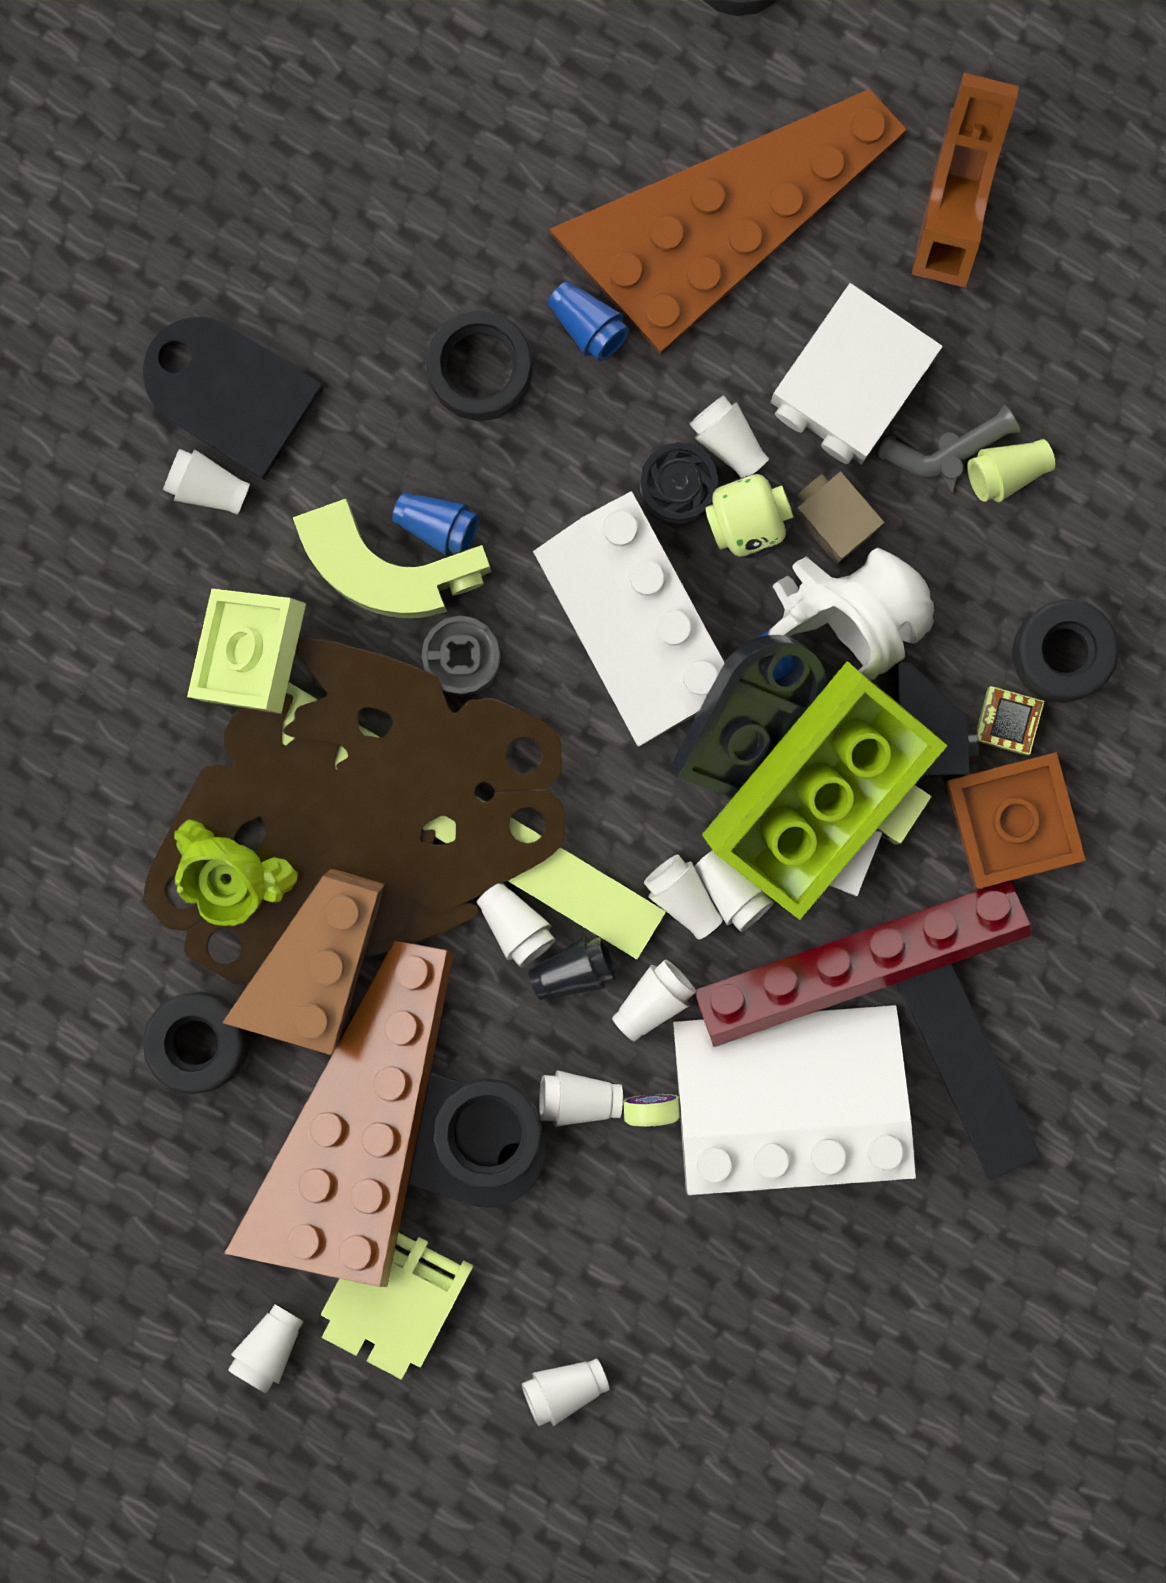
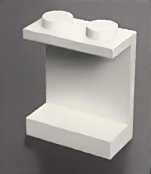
[771,283,942,465]

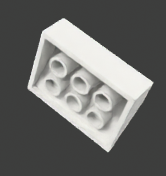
[673,1005,916,1195]

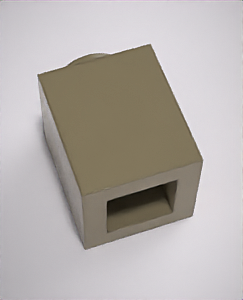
[794,471,884,565]

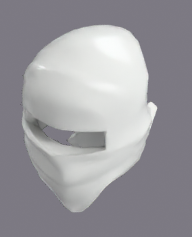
[768,548,934,680]

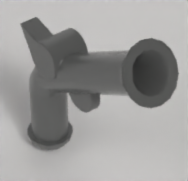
[878,404,1021,493]

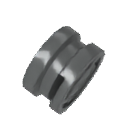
[421,616,501,697]

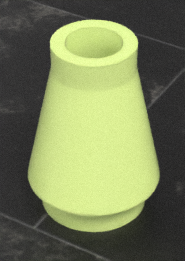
[967,439,1055,502]

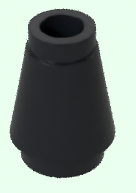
[528,936,616,1000]

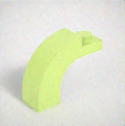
[293,499,491,618]

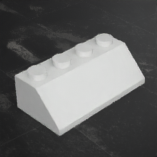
[533,491,724,747]

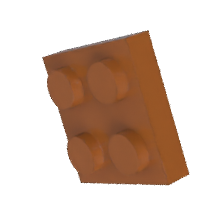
[946,752,1086,889]

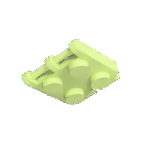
[321,1233,473,1380]

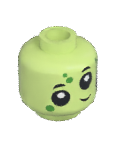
[705,474,794,557]

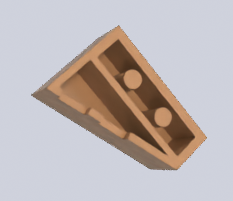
[222,869,385,1055]

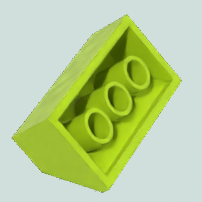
[702,661,948,920]

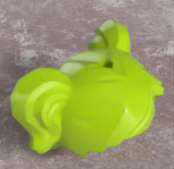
[174,819,298,926]

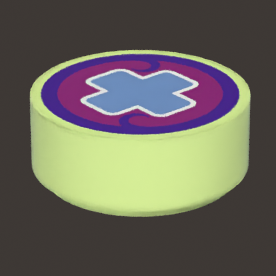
[623,1094,680,1126]

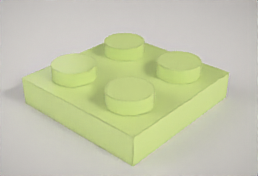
[187,589,306,714]

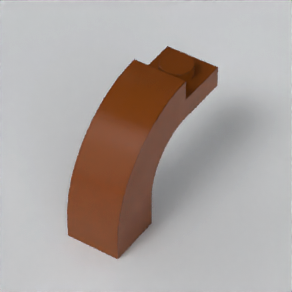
[912,73,1019,288]

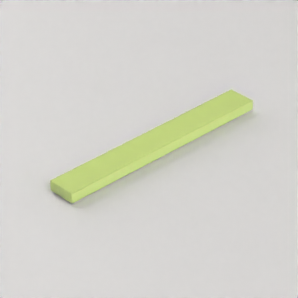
[282,682,666,959]

